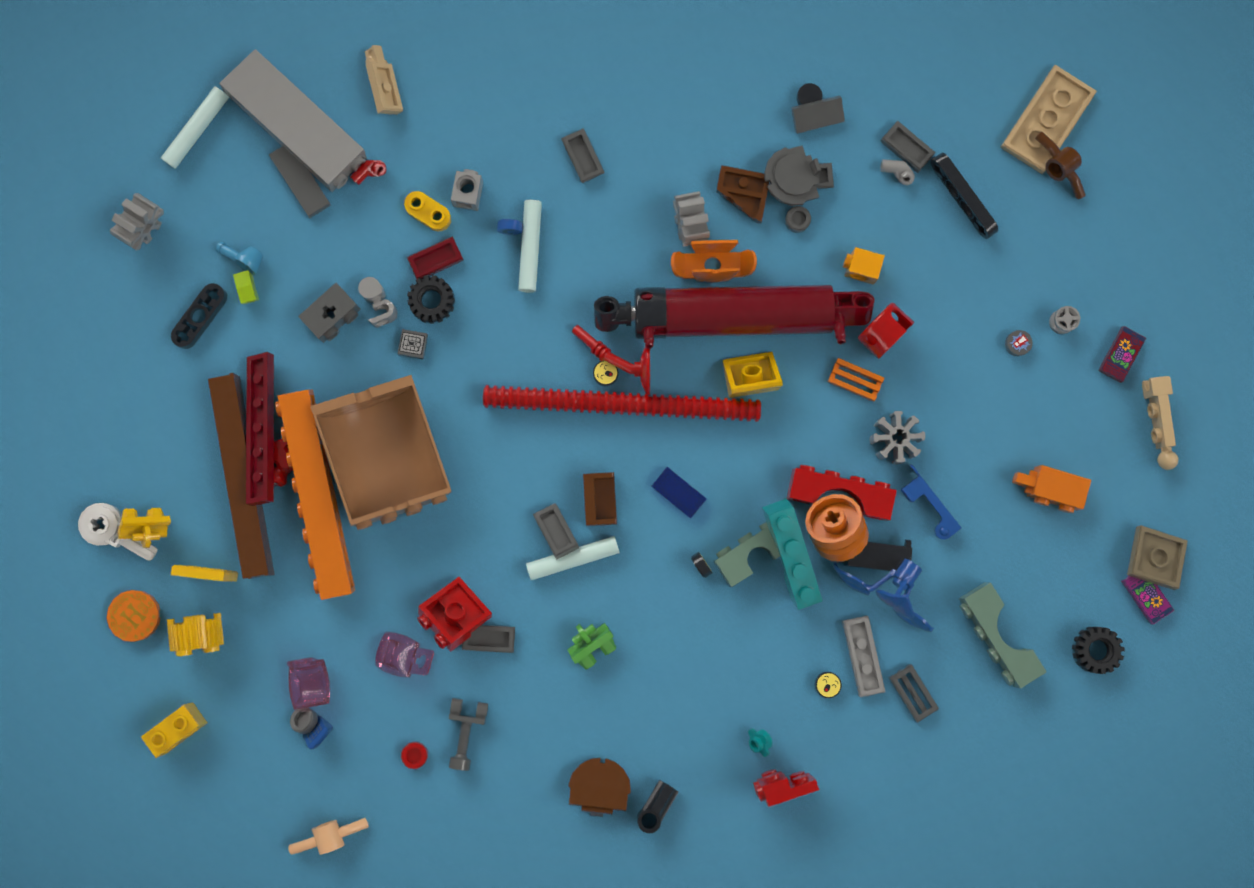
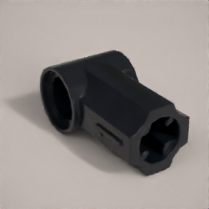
[637,779,679,833]

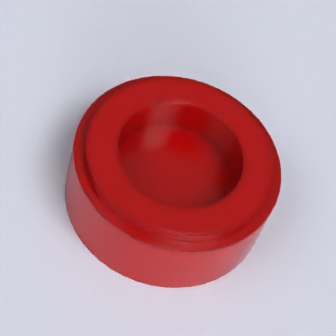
[401,742,428,769]

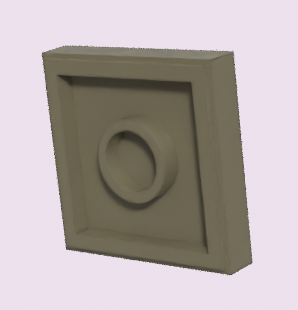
[1127,525,1188,590]

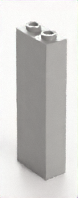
[219,49,367,192]

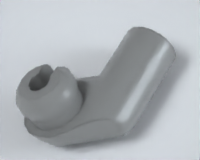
[880,159,915,186]

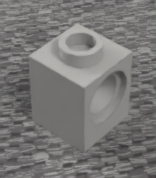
[451,169,484,211]

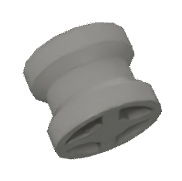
[1049,306,1081,334]

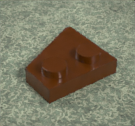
[716,165,769,224]

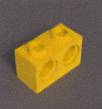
[141,702,208,758]

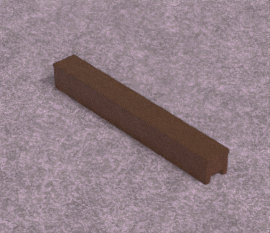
[208,373,275,579]

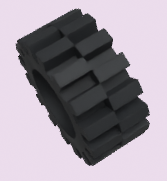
[407,275,455,324]
[1072,627,1125,674]

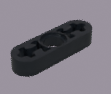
[171,283,227,349]

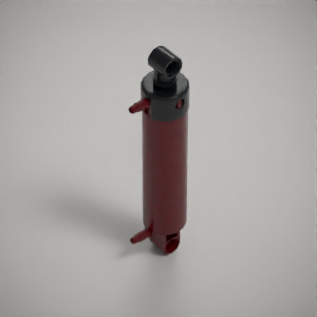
[594,285,875,349]

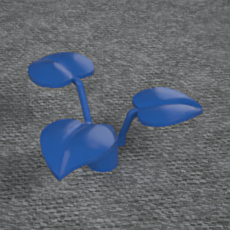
[833,559,934,632]

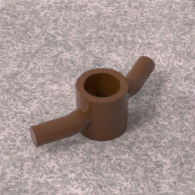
[1035,131,1086,199]

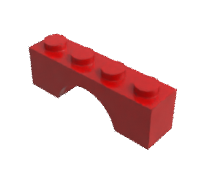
[787,465,897,521]

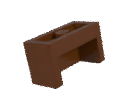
[583,472,617,526]

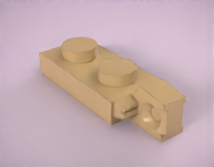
[365,45,403,115]

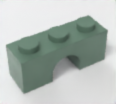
[714,522,780,587]

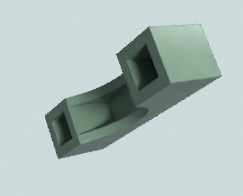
[958,582,1047,689]

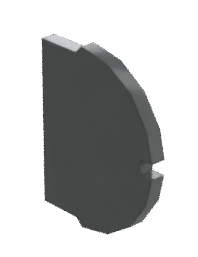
[764,145,821,206]

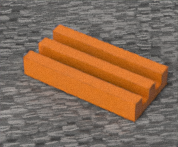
[827,358,885,402]

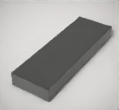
[269,146,331,218]

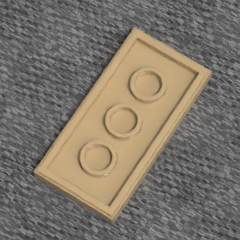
[1000,65,1097,174]

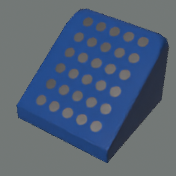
[303,716,333,750]

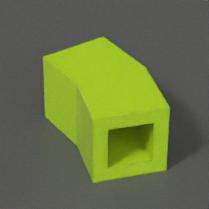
[233,270,259,305]

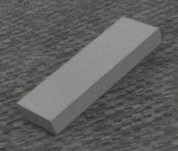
[842,615,885,697]

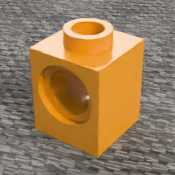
[843,247,885,285]

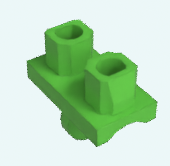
[567,623,616,670]

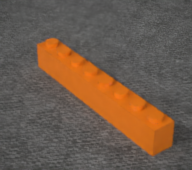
[275,389,355,600]

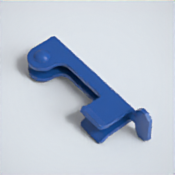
[901,464,962,540]

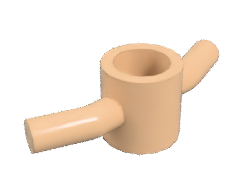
[288,818,369,855]

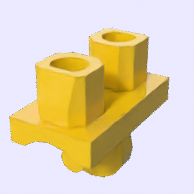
[118,508,171,548]

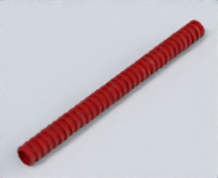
[483,385,761,422]

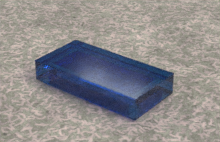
[651,467,707,519]

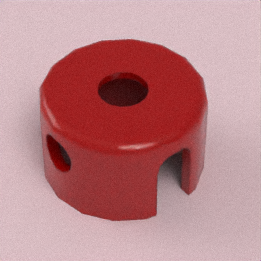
[858,302,915,359]

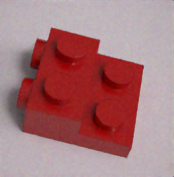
[417,577,492,652]
[753,769,819,807]

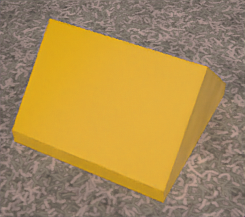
[723,351,783,398]

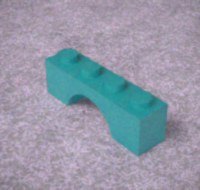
[762,499,823,610]

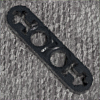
[930,152,999,239]

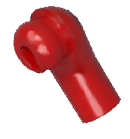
[350,160,387,185]

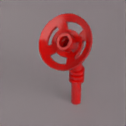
[572,325,650,395]

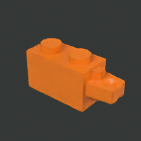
[1012,465,1091,514]

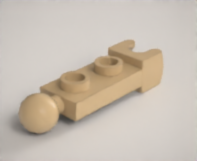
[1142,376,1179,470]

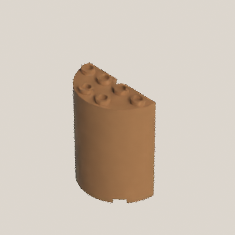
[310,375,452,530]

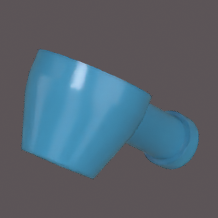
[215,241,263,275]

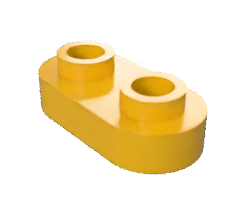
[404,191,451,232]

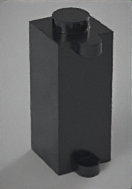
[844,539,913,571]

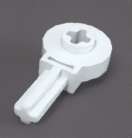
[78,503,158,561]

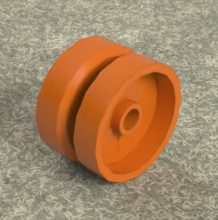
[805,494,869,562]

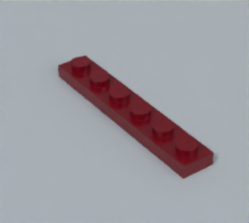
[246,352,274,506]

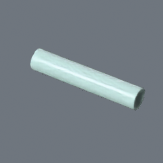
[161,86,229,169]
[518,200,542,293]
[526,536,620,581]

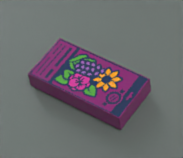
[1121,576,1174,625]

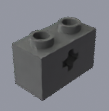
[298,283,361,343]

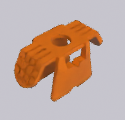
[671,240,757,283]

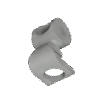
[358,277,397,328]

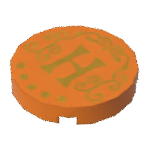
[107,590,161,642]

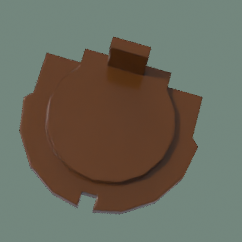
[568,758,631,817]

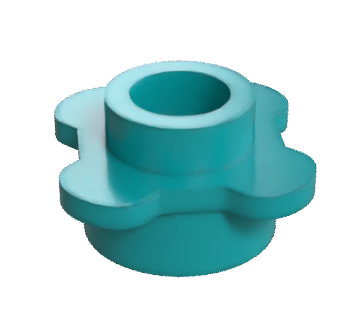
[748,728,773,757]

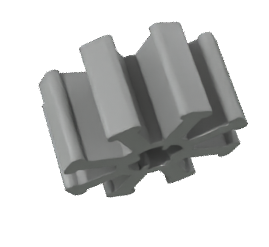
[673,191,710,247]
[110,193,164,250]
[870,411,926,464]

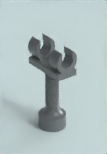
[449,698,488,771]

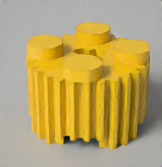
[167,613,224,656]

